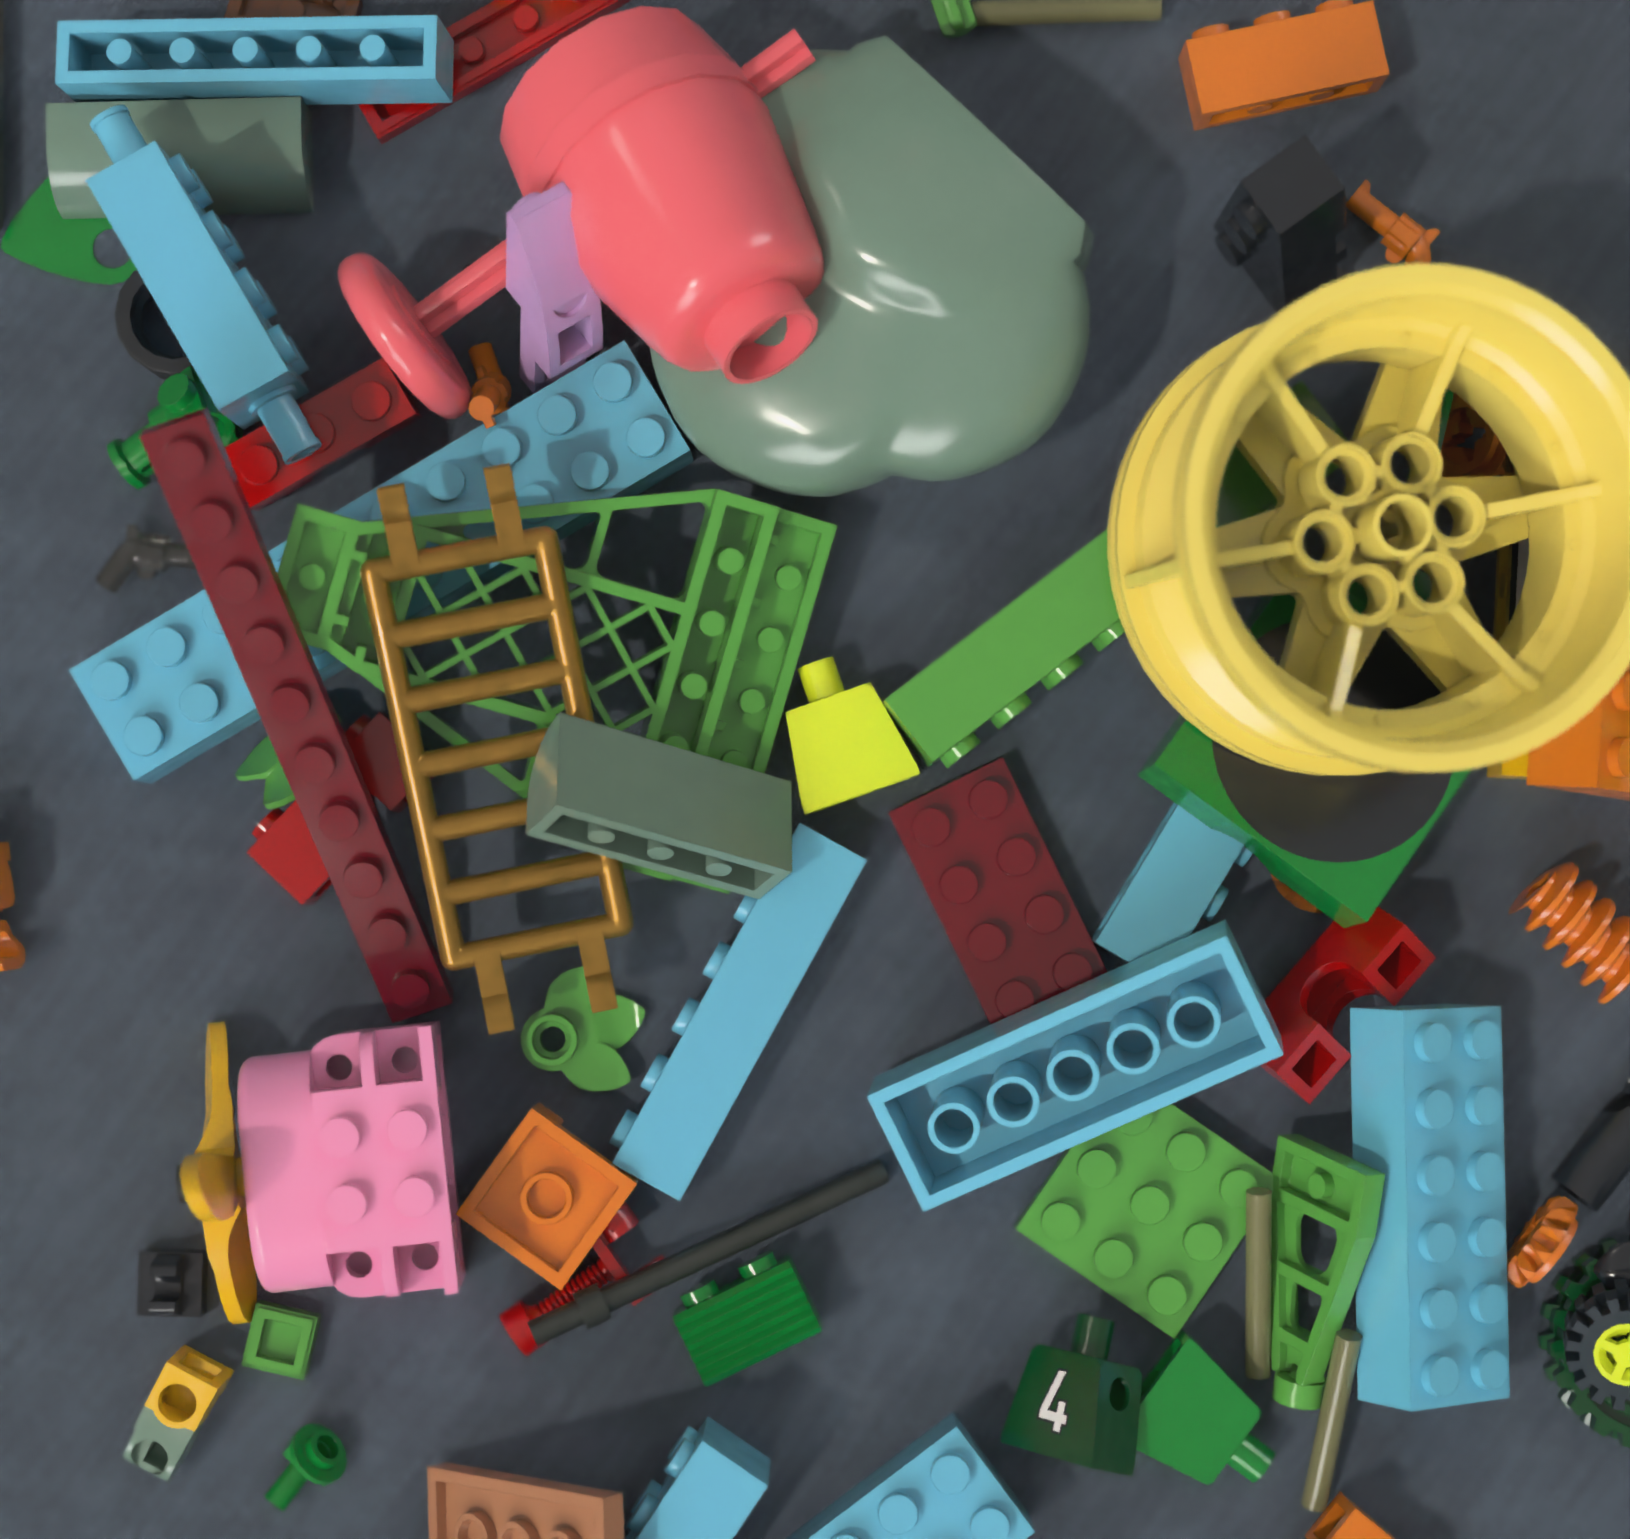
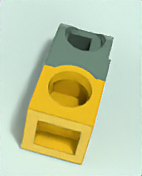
[123,1344,235,1483]

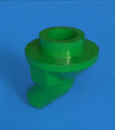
[264,1423,347,1512]

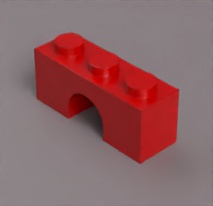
[225,358,422,511]
[246,711,435,905]
[1260,907,1436,1105]

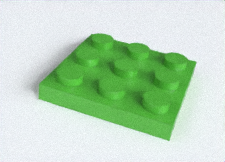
[1014,1104,1273,1339]

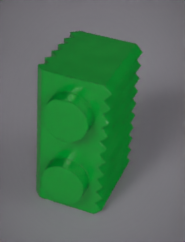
[672,1251,823,1387]

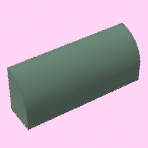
[45,96,314,219]
[526,712,792,899]

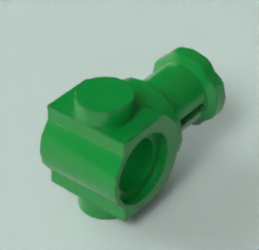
[107,366,244,490]

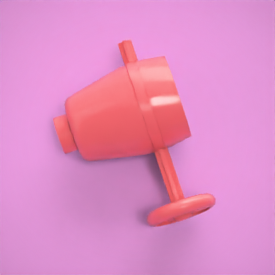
[337,6,824,419]

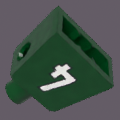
[1000,1313,1142,1477]

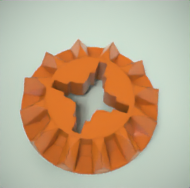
[1441,393,1507,478]
[1507,1195,1578,1288]

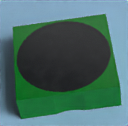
[1137,591,1473,928]

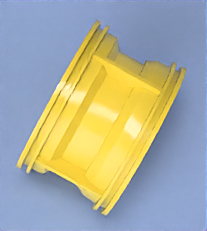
[1107,263,1630,776]

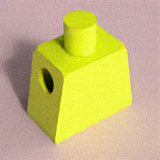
[785,656,920,816]

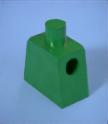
[1136,1329,1275,1486]

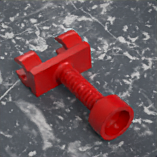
[499,1202,665,1357]

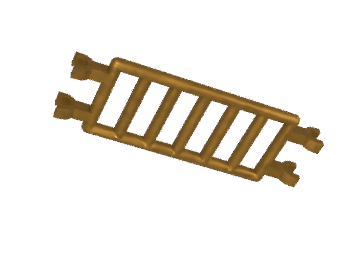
[360,463,634,1035]

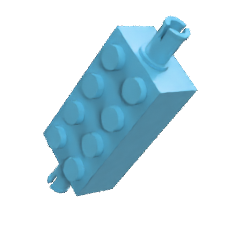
[85,105,322,465]

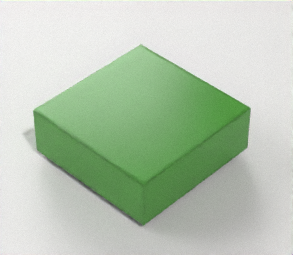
[241,1300,322,1380]

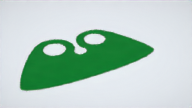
[1,176,137,285]

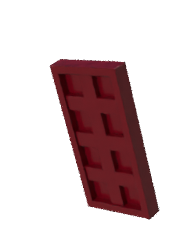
[888,757,1107,1025]

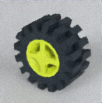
[1563,1279,1630,1411]

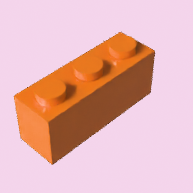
[1178,0,1390,131]

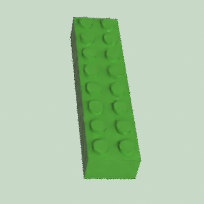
[883,380,1349,769]

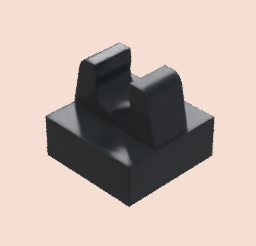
[137,1248,208,1317]

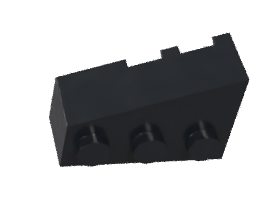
[1213,134,1348,313]

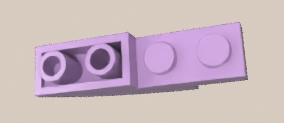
[506,181,603,394]

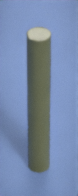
[972,0,1162,27]
[1245,1187,1272,1380]
[1301,1328,1362,1512]

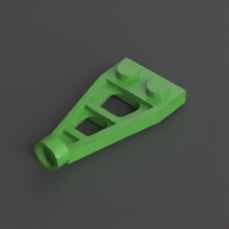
[1271,1133,1385,1410]

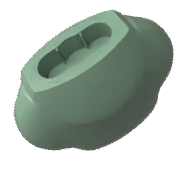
[649,35,1095,497]

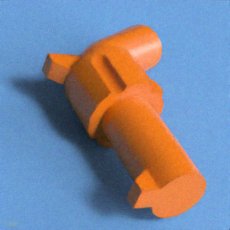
[1346,179,1441,264]
[468,342,512,429]

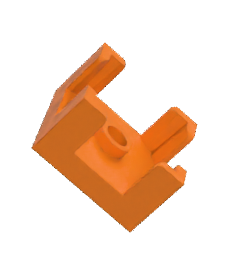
[456,1102,640,1290]

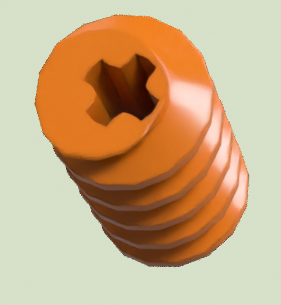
[1508,861,1630,1004]

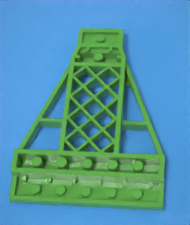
[278,488,838,894]

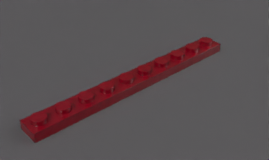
[139,407,454,1023]

